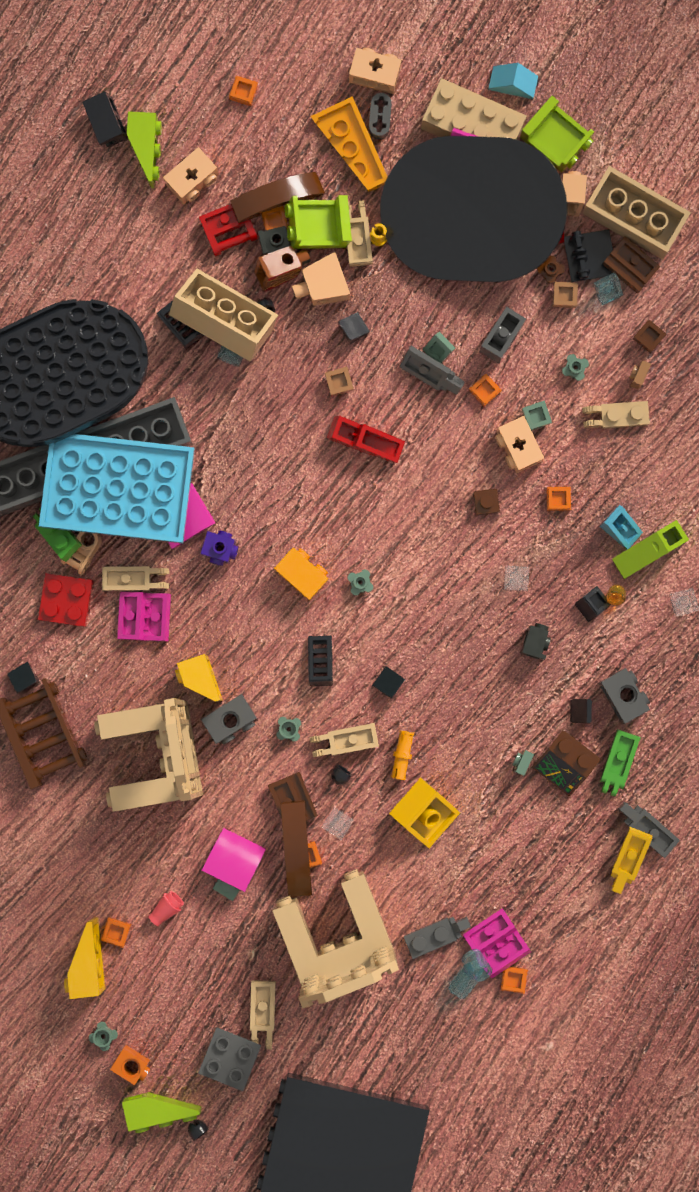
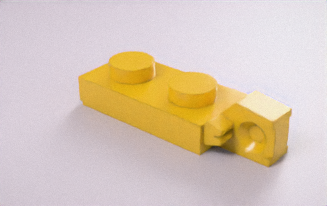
[611,827,652,894]

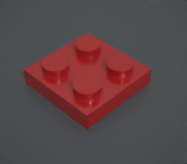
[38,573,93,627]

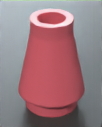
[148,891,184,926]

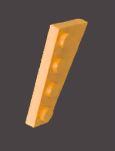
[310,96,388,192]

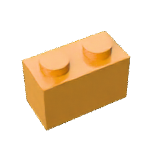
[274,547,329,601]

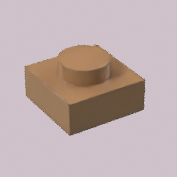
[552,282,578,308]
[629,360,651,390]
[325,367,354,397]

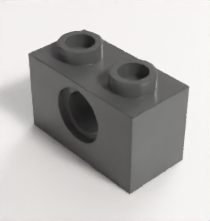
[479,306,526,364]
[598,668,650,724]
[201,694,258,745]

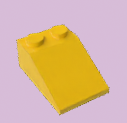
[64,917,105,999]

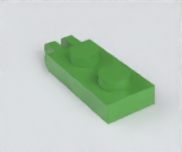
[33,508,82,562]
[600,729,641,797]

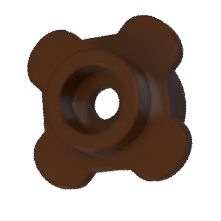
[537,255,565,283]

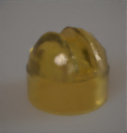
[606,585,626,606]

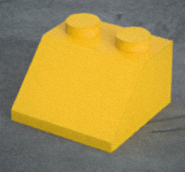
[175,654,223,702]
[389,777,460,849]

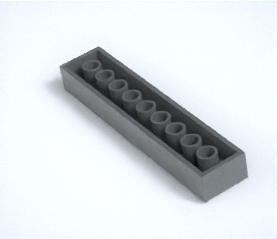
[0,397,193,517]

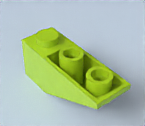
[127,112,162,188]
[612,520,689,579]
[122,1092,202,1133]

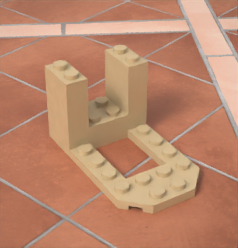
[94,698,203,812]
[273,869,399,1008]

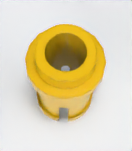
[370,224,387,246]

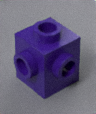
[201,530,239,566]

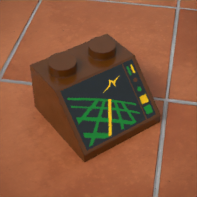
[531,729,601,796]

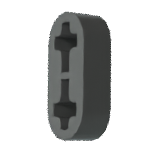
[369,93,392,140]

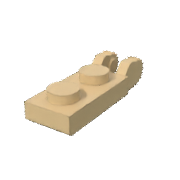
[347,200,373,267]
[582,401,650,429]
[102,566,169,591]
[309,723,379,757]
[250,980,276,1050]

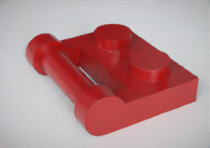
[199,204,258,257]

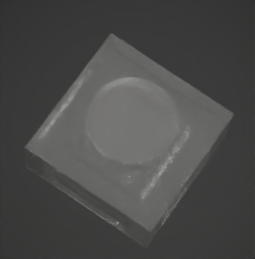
[504,566,530,591]
[669,588,699,617]
[322,807,354,840]

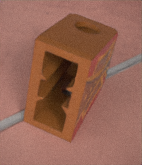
[254,246,310,293]

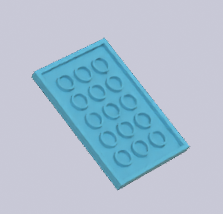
[39,434,195,543]

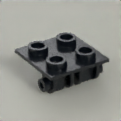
[564,229,614,283]

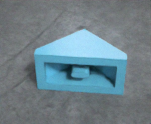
[488,63,538,99]
[600,505,643,549]

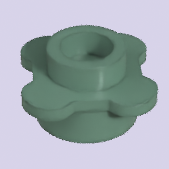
[562,354,589,381]
[347,569,373,595]
[276,717,301,742]
[89,1022,118,1051]

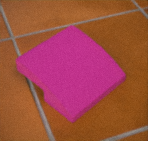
[168,483,216,549]
[117,592,171,641]
[202,828,266,892]
[463,908,531,979]

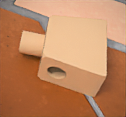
[292,252,350,306]

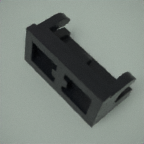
[82,91,128,147]

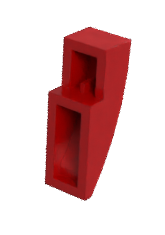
[326,415,405,463]

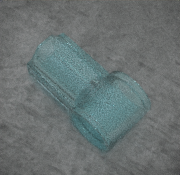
[448,949,492,999]

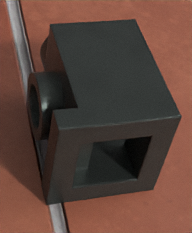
[258,226,291,256]
[520,623,551,661]

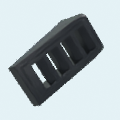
[156,300,204,350]
[308,635,333,687]

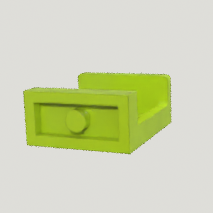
[520,96,594,173]
[285,195,352,249]

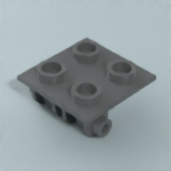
[198,1027,261,1091]

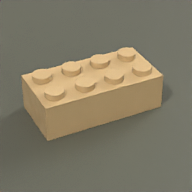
[421,78,527,140]
[582,166,691,260]
[169,269,278,362]

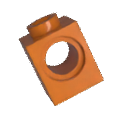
[110,1045,150,1085]

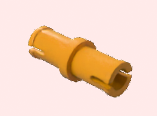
[391,730,414,780]

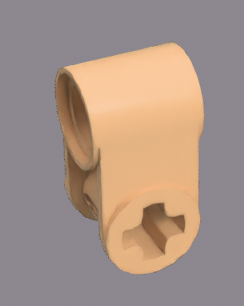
[61,532,102,575]

